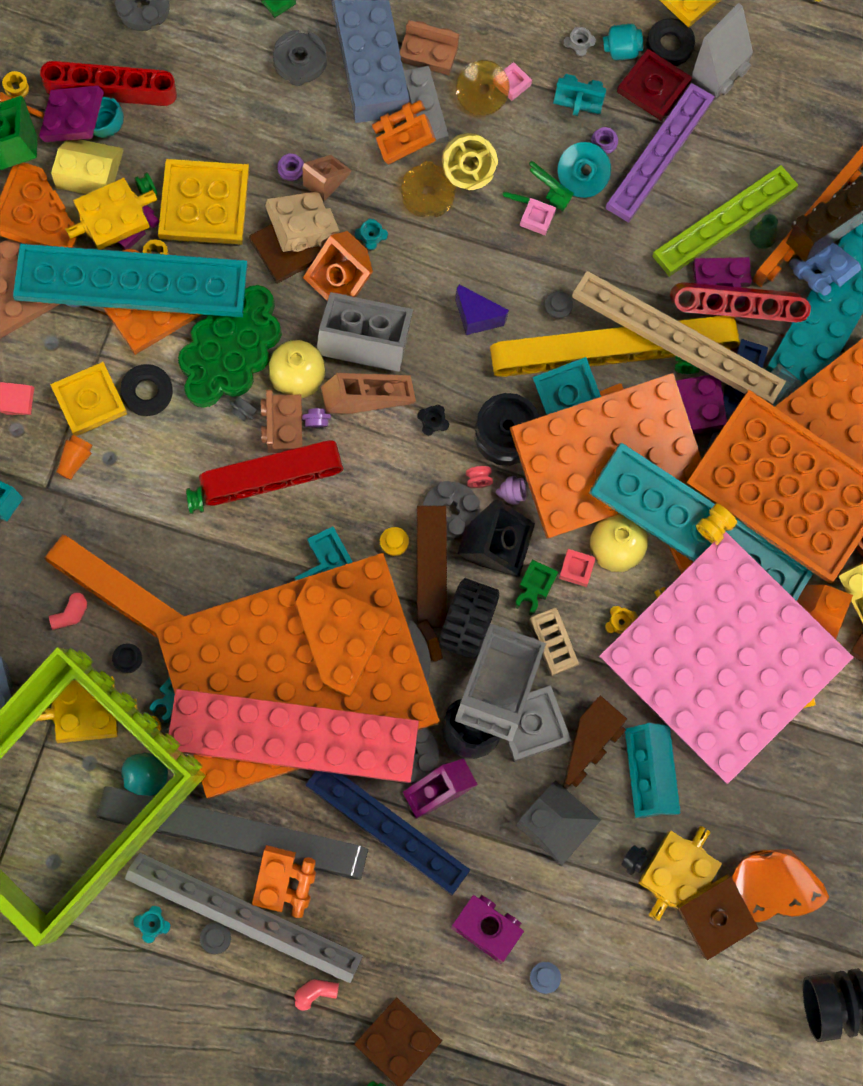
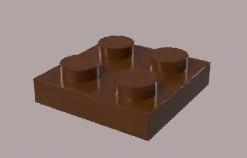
[354,997,443,1086]

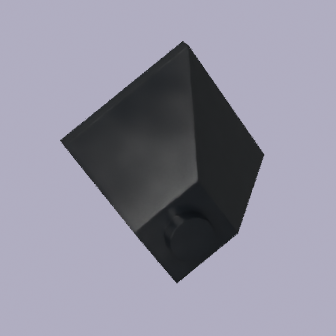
[458,499,535,577]

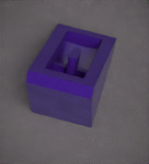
[455,284,509,335]

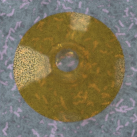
[456,60,510,116]

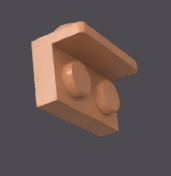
[400,20,460,76]
[261,390,303,453]

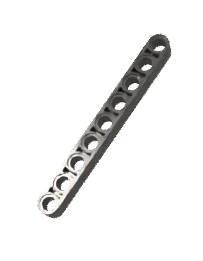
[96,786,369,880]

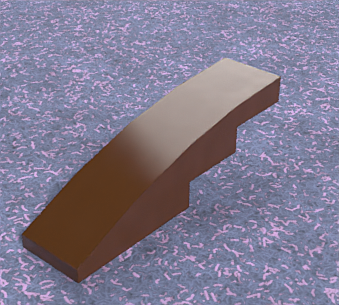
[416,506,447,628]

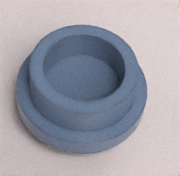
[530,962,561,994]

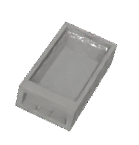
[455,623,546,742]

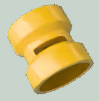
[695,503,738,545]

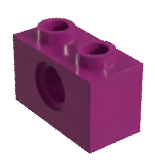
[451,895,524,964]

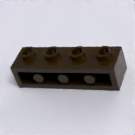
[786,176,863,262]

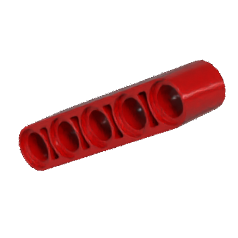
[40,61,177,106]
[670,282,811,322]
[199,440,344,506]

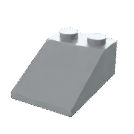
[691,3,753,101]

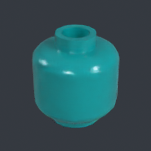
[603,23,643,61]

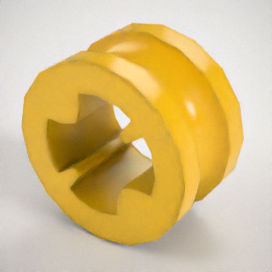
[2,71,29,98]
[142,239,169,255]

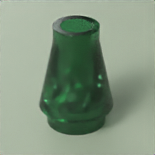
[750,214,778,249]

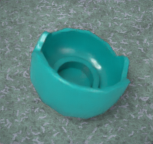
[93,97,124,138]
[121,752,168,796]

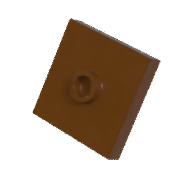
[249,224,321,284]
[676,874,759,961]

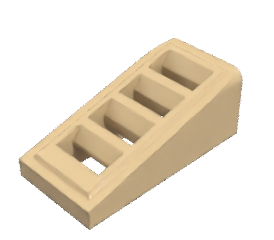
[528,608,579,676]

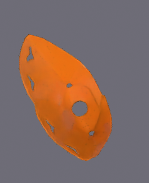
[732,849,829,922]

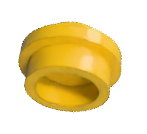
[380,527,409,556]

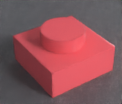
[559,549,596,587]

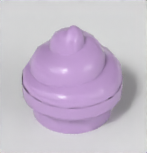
[496,476,527,505]

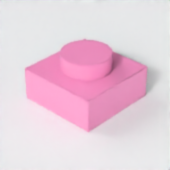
[493,62,532,101]
[520,198,556,235]

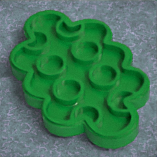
[178,285,282,408]

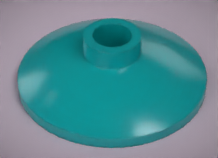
[558,142,611,198]

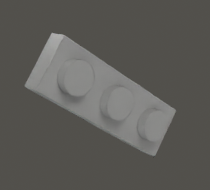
[404,66,449,146]

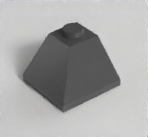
[516,780,601,866]

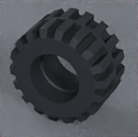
[439,578,499,660]

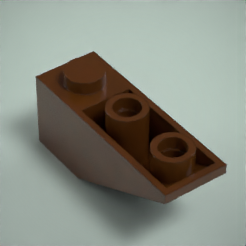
[563,695,627,790]

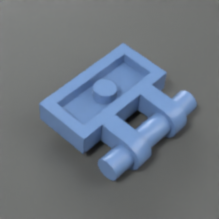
[789,243,862,296]

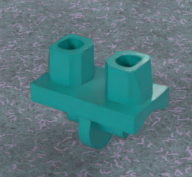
[553,74,607,116]

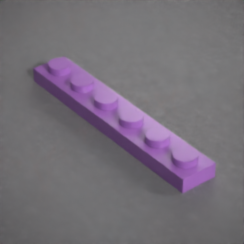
[606,83,715,223]

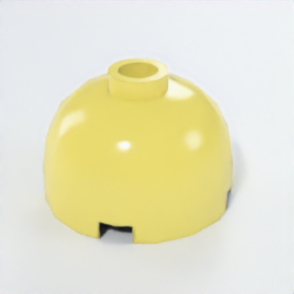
[442,133,498,190]
[268,340,325,398]
[589,514,648,572]

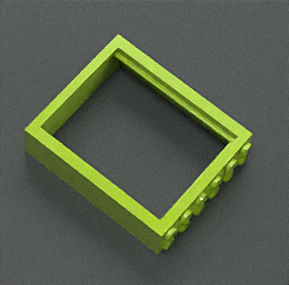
[0,647,206,947]

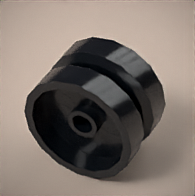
[475,393,539,466]

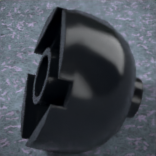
[442,699,500,759]

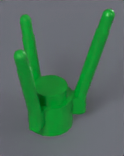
[502,161,574,212]

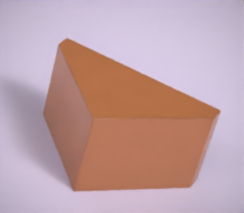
[302,155,352,202]

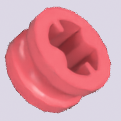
[466,466,493,488]

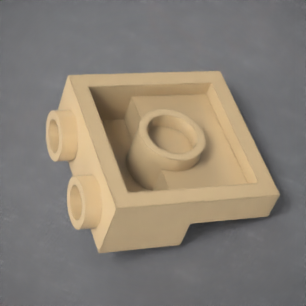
[265,191,340,252]

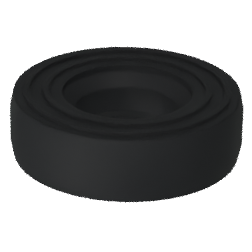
[646,18,695,66]
[120,364,173,416]

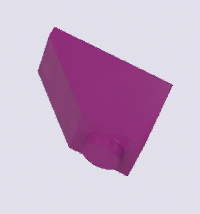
[403,758,478,819]

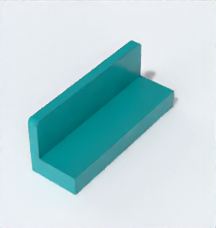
[625,723,681,818]

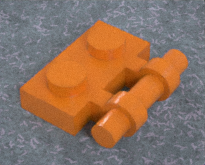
[372,100,437,165]
[252,845,316,918]

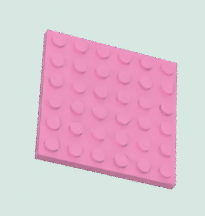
[599,531,854,784]

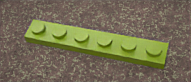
[652,165,798,277]

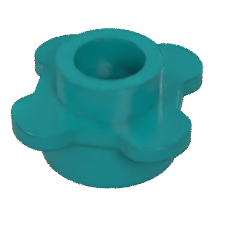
[355,219,388,250]
[134,906,171,943]

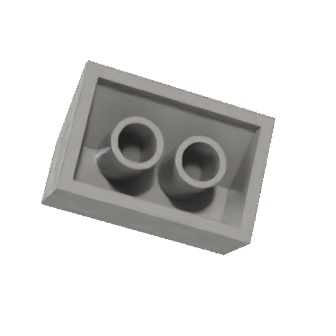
[317,292,413,372]

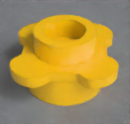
[605,606,638,634]

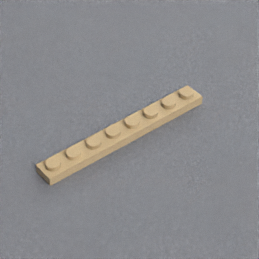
[572,271,786,405]

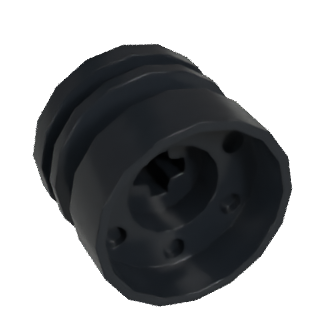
[802,968,863,1042]

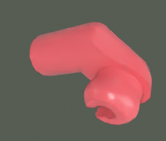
[49,593,87,630]
[294,979,339,1011]

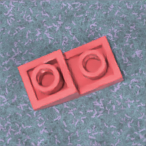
[0,382,34,415]

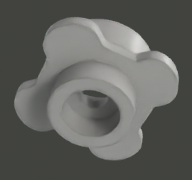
[564,27,596,56]

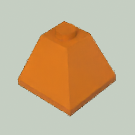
[303,231,373,301]
[797,584,853,639]

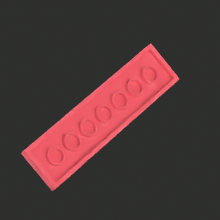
[169,689,419,783]

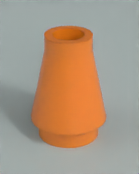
[56,435,93,480]

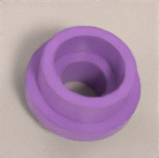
[591,127,618,154]
[277,154,304,181]
[302,408,331,428]

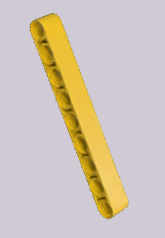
[490,316,740,377]

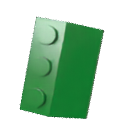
[0,95,38,170]

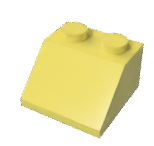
[51,139,123,194]

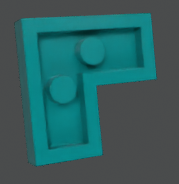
[295,526,353,581]

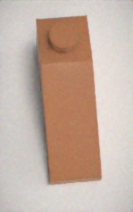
[321,373,416,414]

